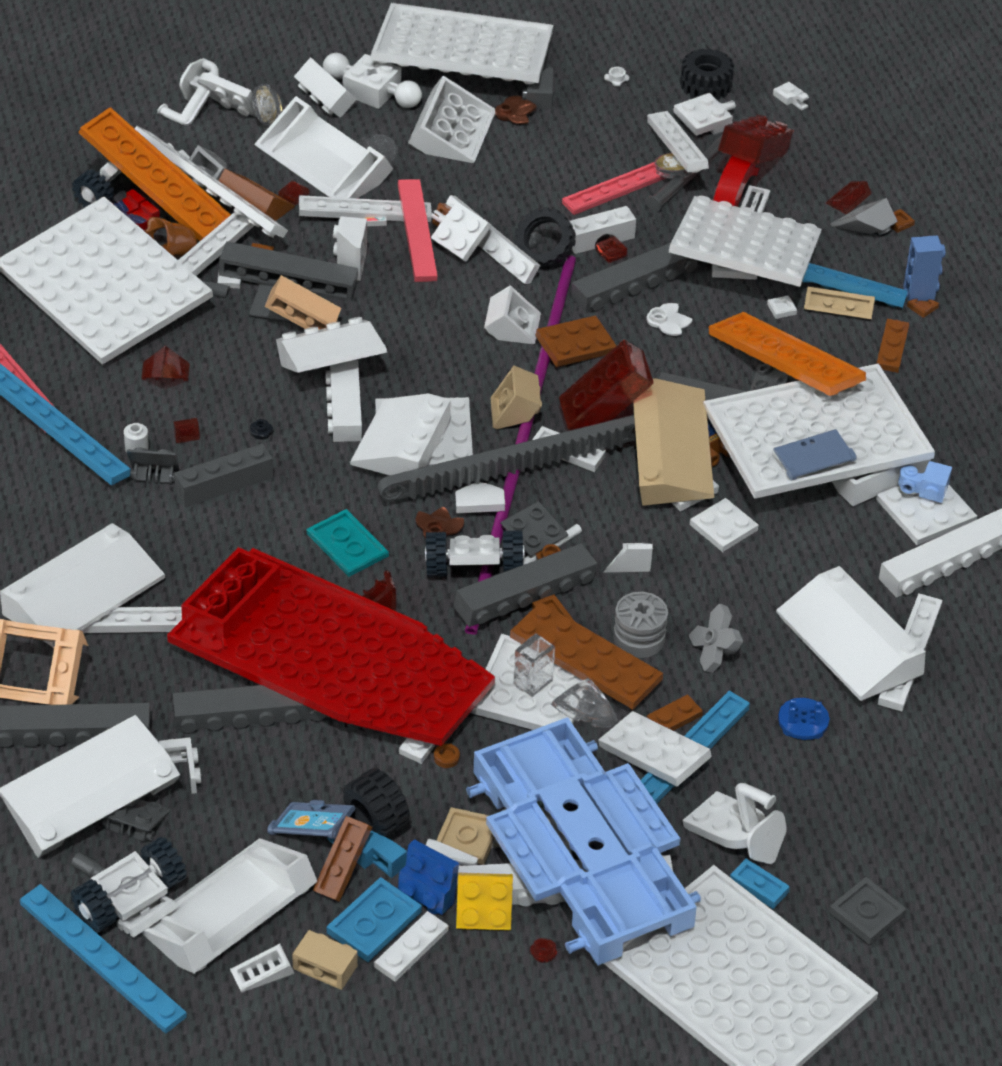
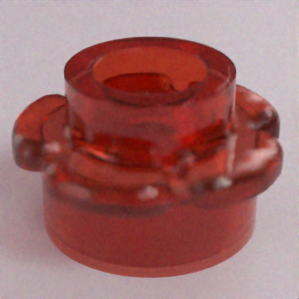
[530,938,557,963]

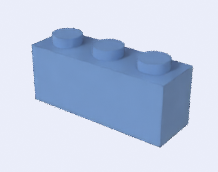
[903,235,945,301]

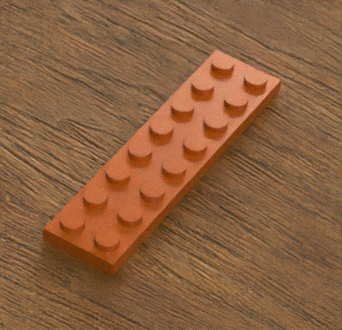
[79,107,231,241]
[709,312,866,396]

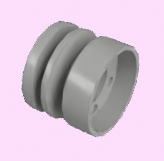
[613,592,668,658]

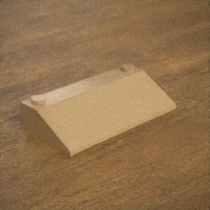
[632,378,715,506]

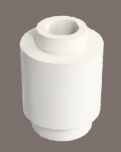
[124,423,149,452]

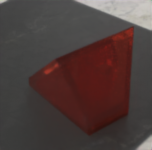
[141,346,190,381]
[363,570,396,611]

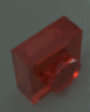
[278,180,309,205]
[596,236,627,263]
[173,418,200,444]

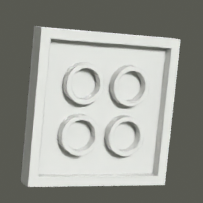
[876,485,977,545]

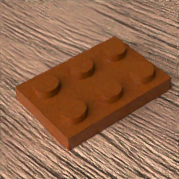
[535,315,617,367]

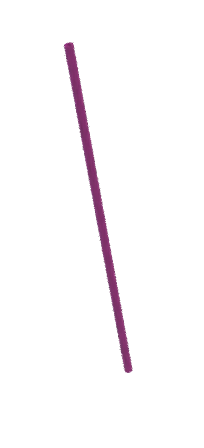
[465,255,576,635]

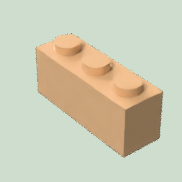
[265,275,341,330]

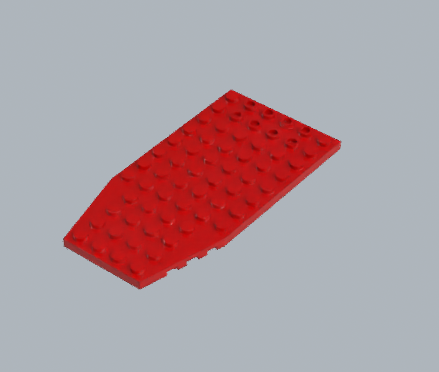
[167,547,495,746]

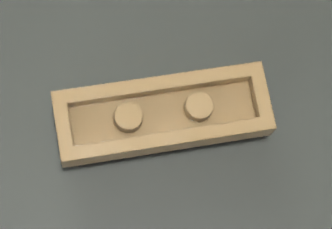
[804,287,875,320]

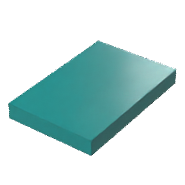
[306,509,389,577]

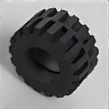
[680,48,734,100]
[343,768,410,838]

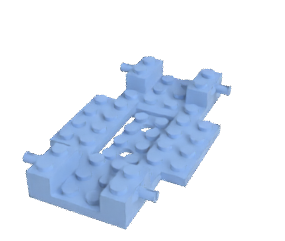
[466,717,701,965]

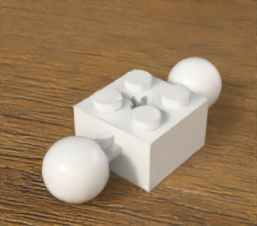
[323,53,422,109]

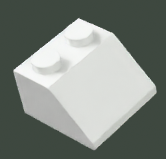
[333,216,367,281]
[484,285,541,344]

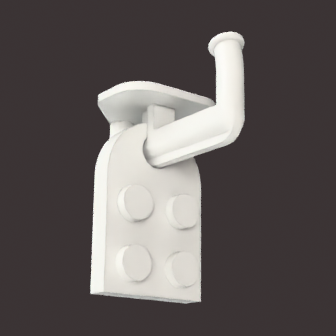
[157,58,257,126]
[682,783,787,864]

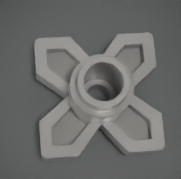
[689,604,743,673]

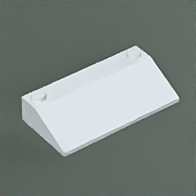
[254,96,393,199]
[0,523,165,648]
[776,566,926,701]
[0,715,180,858]
[141,838,318,973]

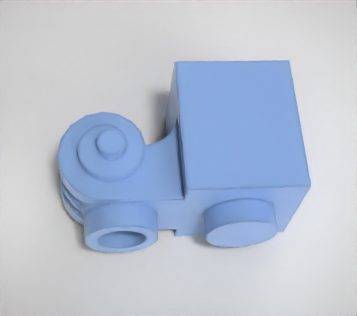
[898,461,952,503]

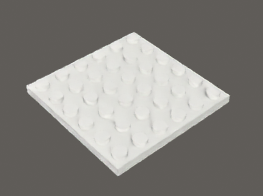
[669,196,822,287]

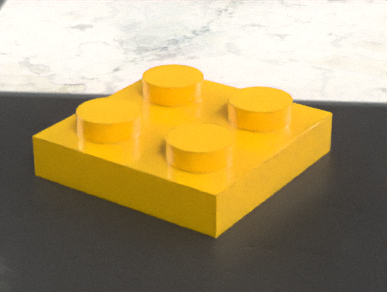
[456,872,513,930]

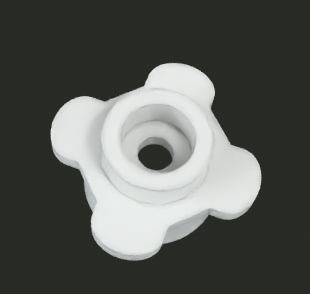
[604,67,629,86]

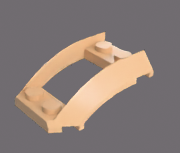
[0,619,88,705]

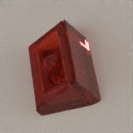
[826,181,871,214]

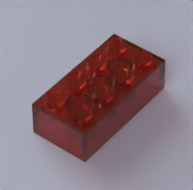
[718,115,794,165]
[559,339,654,431]

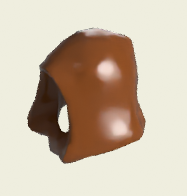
[145,217,197,259]

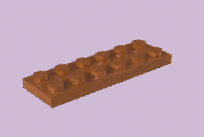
[510,602,663,710]

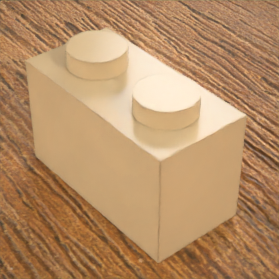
[293,930,358,990]

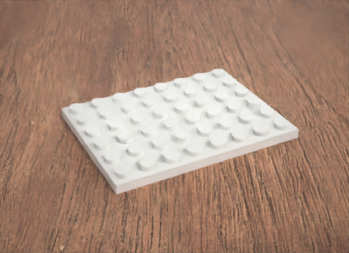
[371,3,553,84]
[0,197,213,365]
[703,364,935,499]
[603,865,878,1066]

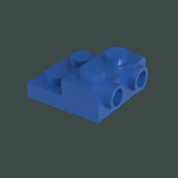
[398,839,459,915]

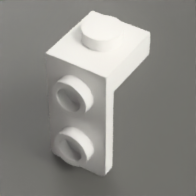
[159,737,201,793]

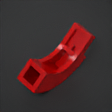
[713,153,760,207]

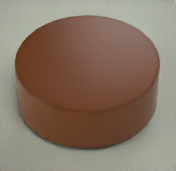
[434,744,460,768]

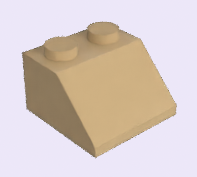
[491,366,542,429]

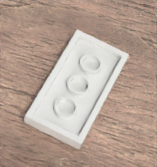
[598,711,711,786]

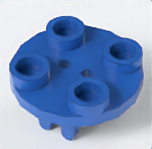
[778,698,830,740]

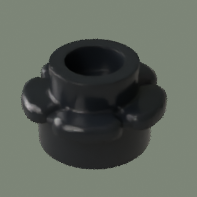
[250,419,273,440]

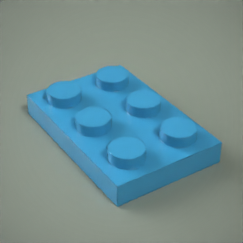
[327,877,422,962]

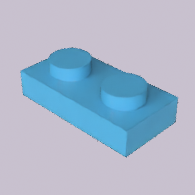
[730,859,790,909]

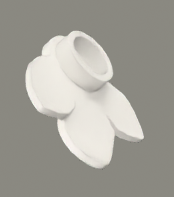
[647,303,692,336]

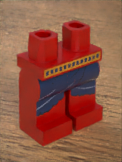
[112,189,160,232]

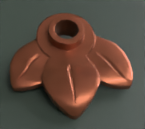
[495,96,537,124]
[415,507,464,538]

